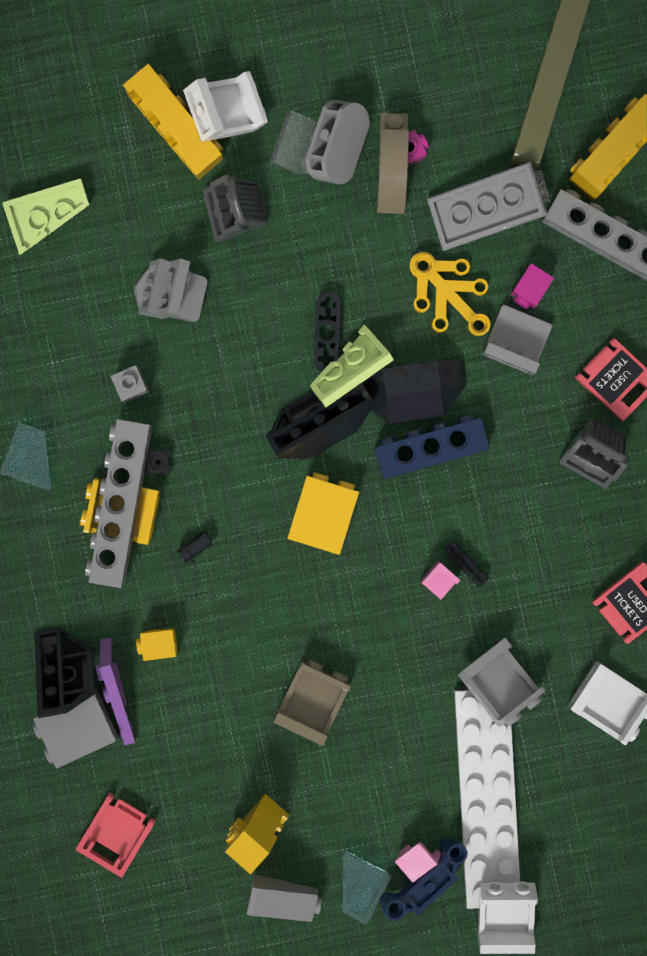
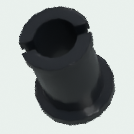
[177,531,213,563]

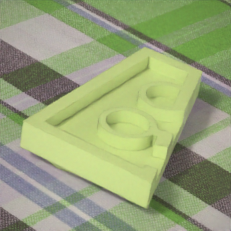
[2,178,90,255]
[310,324,393,407]

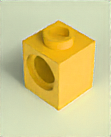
[136,627,178,661]

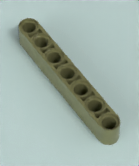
[511,0,590,171]

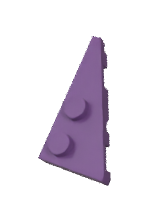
[96,637,135,745]

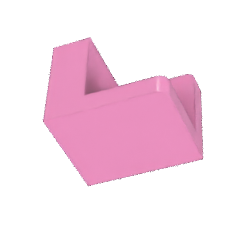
[420,561,460,599]
[395,842,441,882]

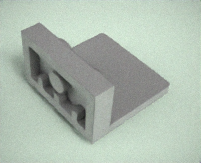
[482,305,552,375]

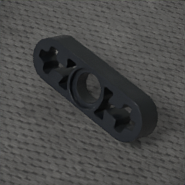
[314,292,341,371]

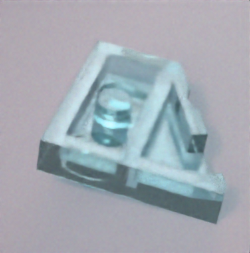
[0,422,51,491]
[342,850,392,925]

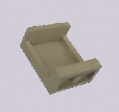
[273,659,351,746]

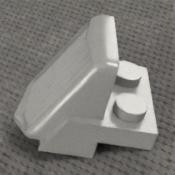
[134,258,207,322]

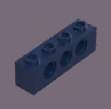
[374,415,490,479]

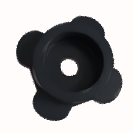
[145,449,172,476]

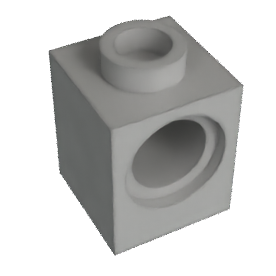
[111,365,150,403]

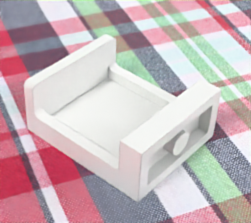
[183,71,268,142]
[567,661,647,745]
[478,882,538,954]

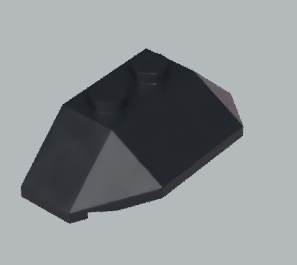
[362,359,466,424]
[266,383,374,459]
[34,627,95,718]

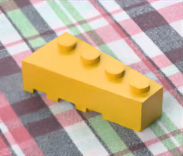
[123,64,223,180]
[568,94,647,202]

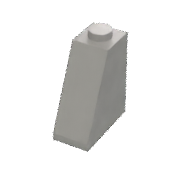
[247,874,322,922]

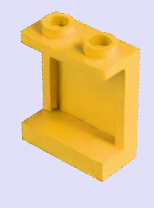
[287,472,359,555]
[80,478,161,545]

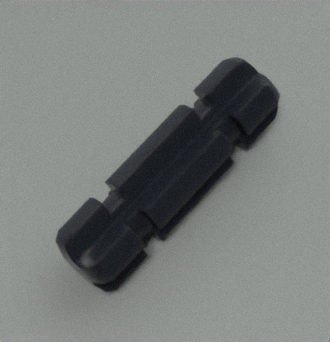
[444,541,489,587]

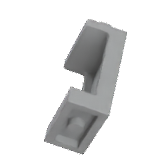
[458,638,546,727]
[33,688,119,769]

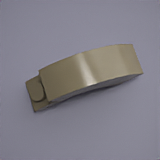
[377,113,409,214]

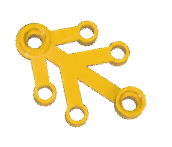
[409,252,490,336]

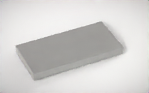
[427,162,548,251]

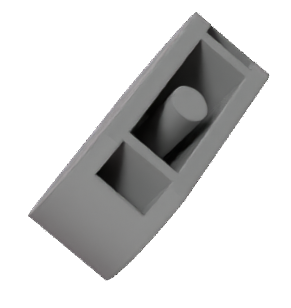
[305,100,370,184]

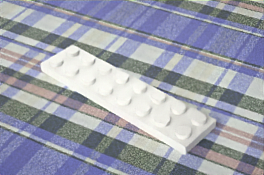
[454,689,520,909]

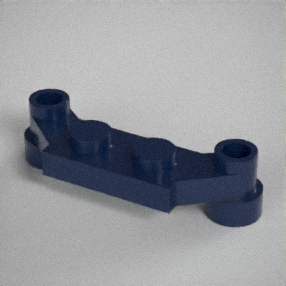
[379,837,468,921]

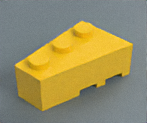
[225,794,290,874]

